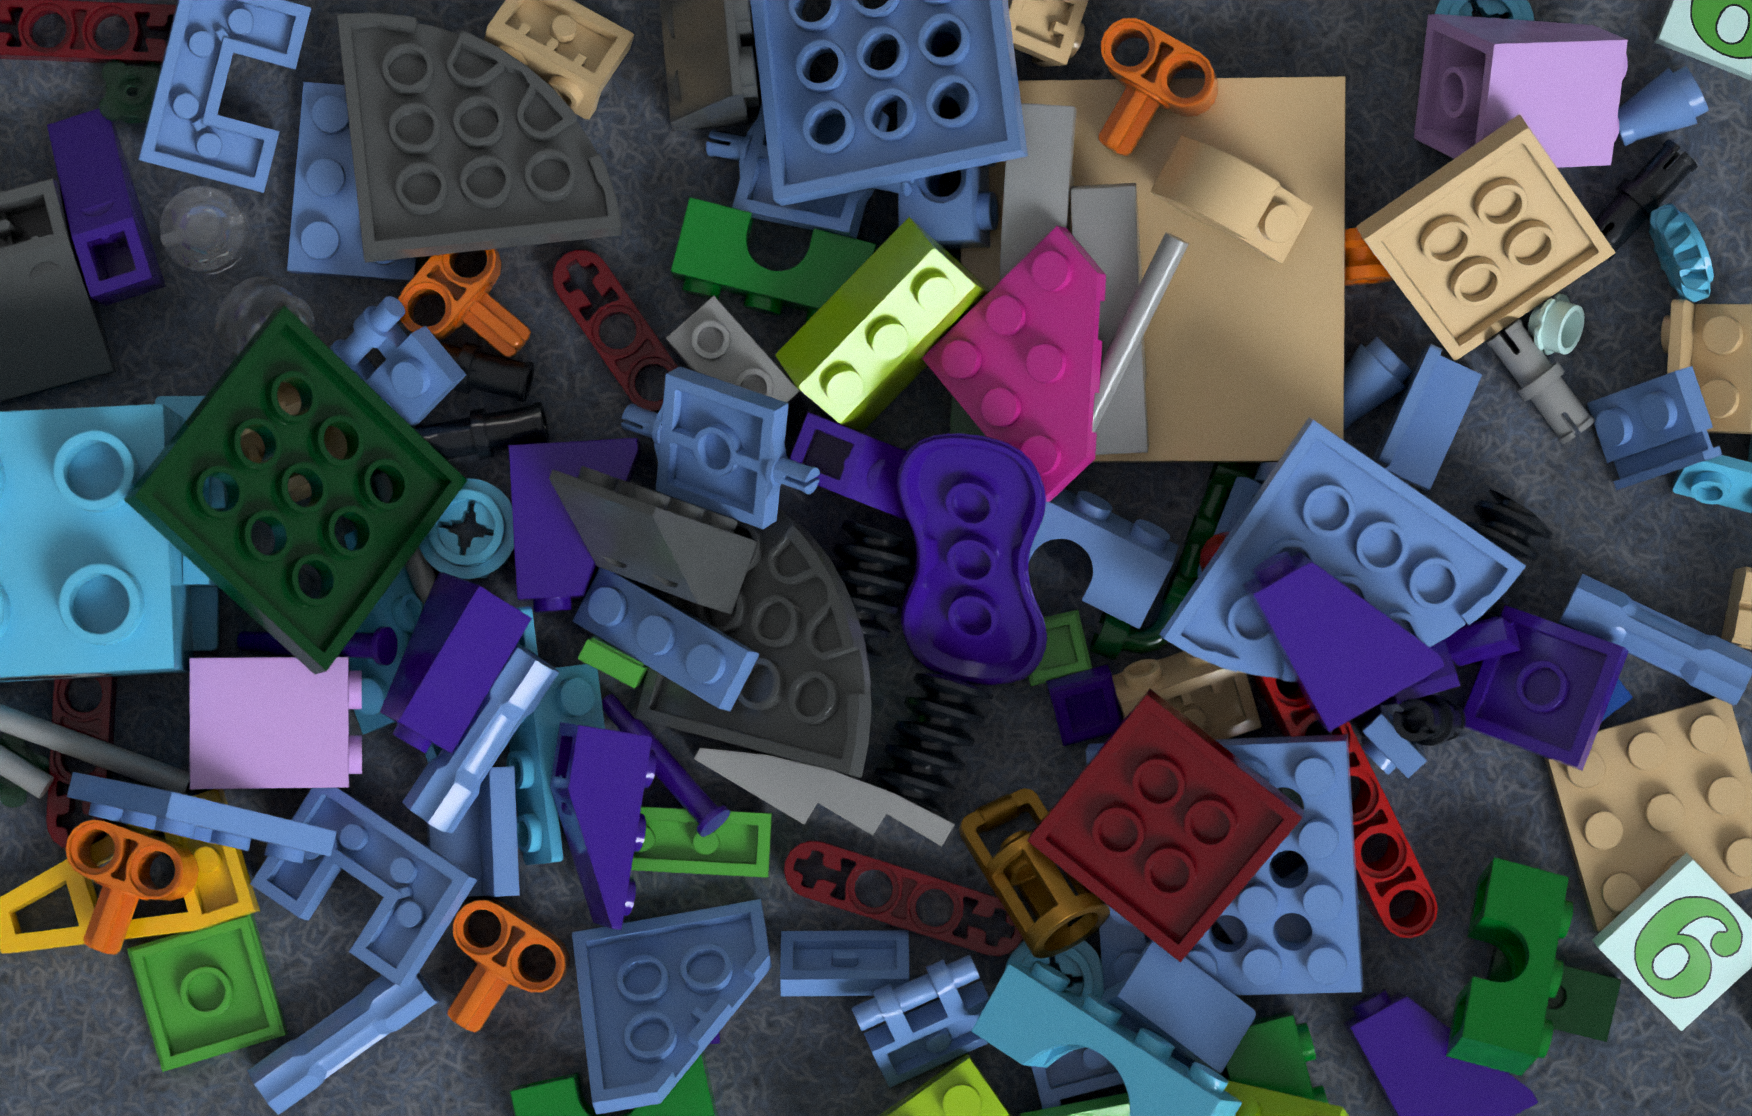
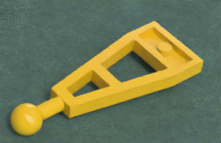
[0,789,260,954]

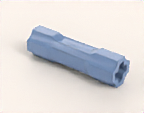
[1558,574,1752,706]
[402,643,559,834]
[247,971,439,1115]

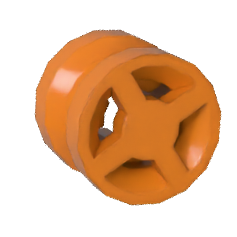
[1345,228,1394,286]

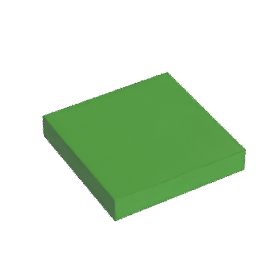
[127,913,288,1072]

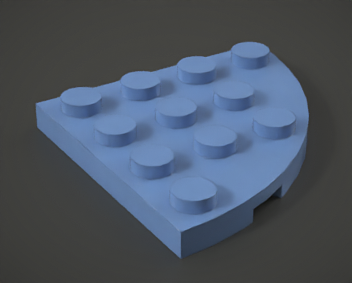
[1159,418,1526,682]

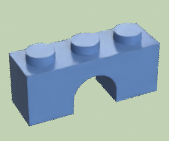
[1028,489,1179,629]

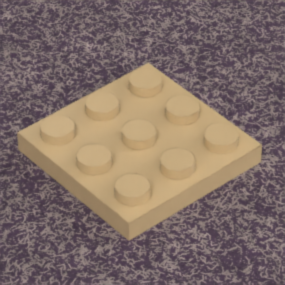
[1356,114,1616,361]
[1544,697,1752,932]

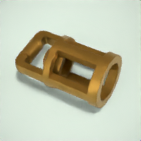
[959,788,1110,959]

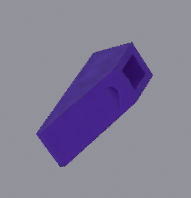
[47,106,166,306]
[790,412,908,521]
[550,722,656,930]

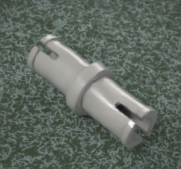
[1486,318,1595,445]

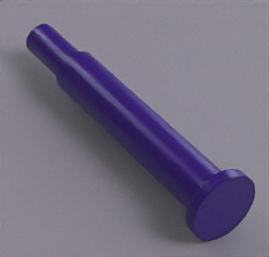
[237,627,398,666]
[602,694,730,837]

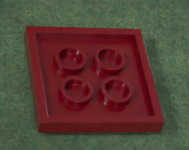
[1027,689,1304,963]

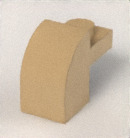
[1150,135,1313,264]

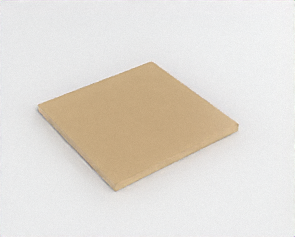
[961,76,1346,463]

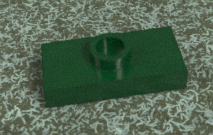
[1486,948,1621,1042]

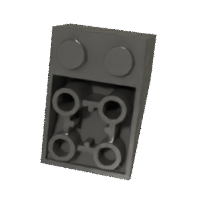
[660,0,760,132]
[0,178,116,403]
[549,466,757,614]

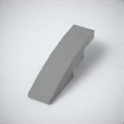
[999,103,1077,282]
[1071,183,1149,455]
[694,748,955,847]

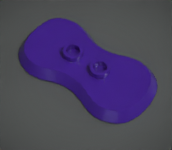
[897,433,1047,685]

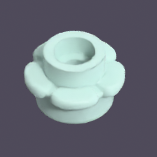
[1528,294,1584,355]

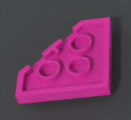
[922,226,1106,502]

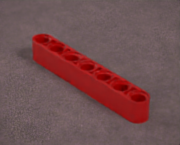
[1199,532,1438,938]

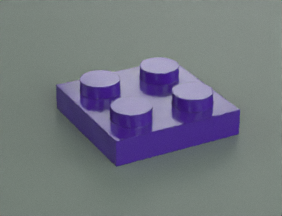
[1464,605,1629,771]

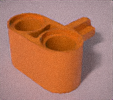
[1098,18,1218,157]
[398,249,531,358]
[65,819,199,955]
[447,898,569,1033]

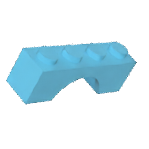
[971,961,1242,1116]

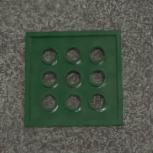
[124,305,467,674]

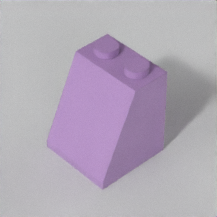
[1414,14,1628,168]
[190,657,362,789]

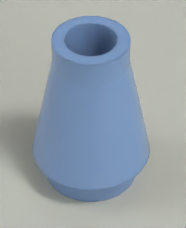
[1618,66,1709,147]
[1344,336,1413,430]

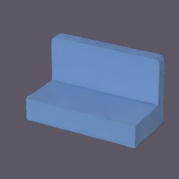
[1372,344,1482,491]
[427,766,520,897]
[1101,940,1256,1074]

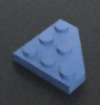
[67,772,337,864]
[572,899,772,1115]

